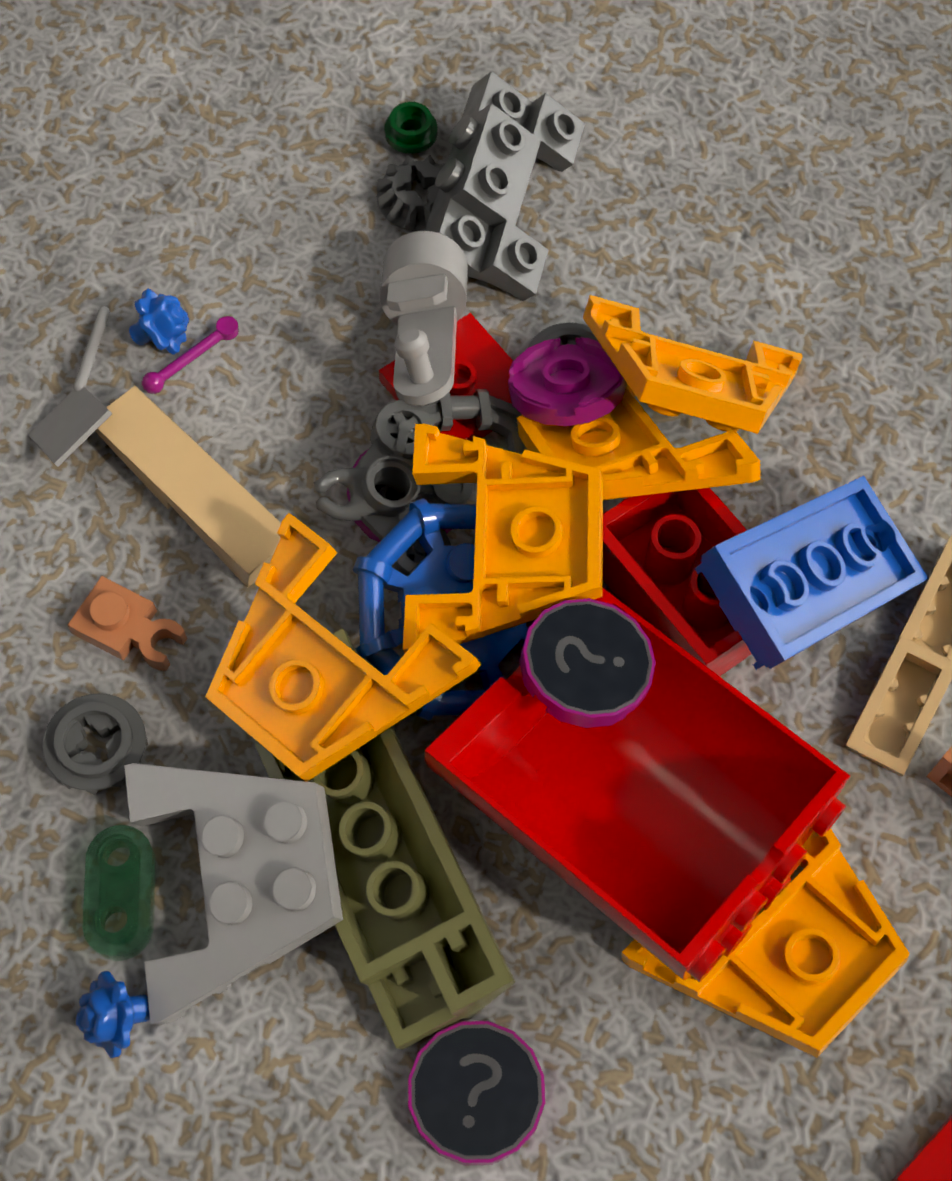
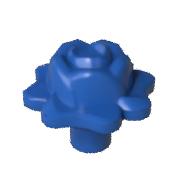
[129,288,189,355]
[76,971,150,1058]

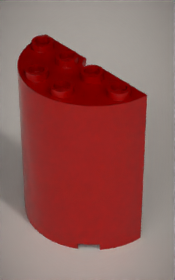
[424,587,851,982]

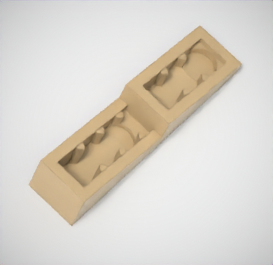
[95,386,281,588]
[844,535,952,777]

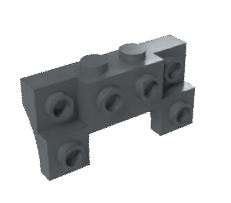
[425,71,585,301]

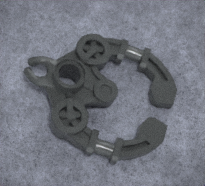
[314,389,528,576]

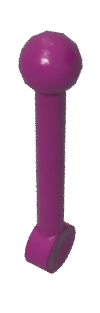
[141,316,239,394]

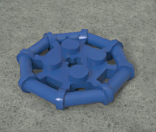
[353,498,529,721]

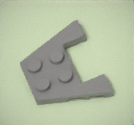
[124,763,343,1025]

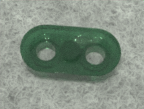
[82,825,156,961]

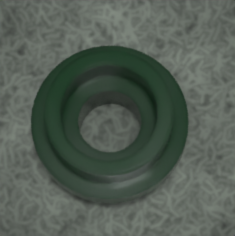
[384,102,438,154]

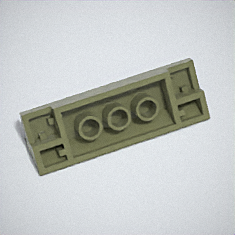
[255,628,515,1050]

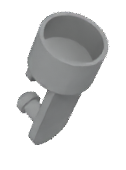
[380,231,468,406]

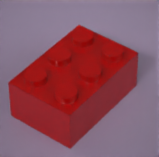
[603,488,752,676]

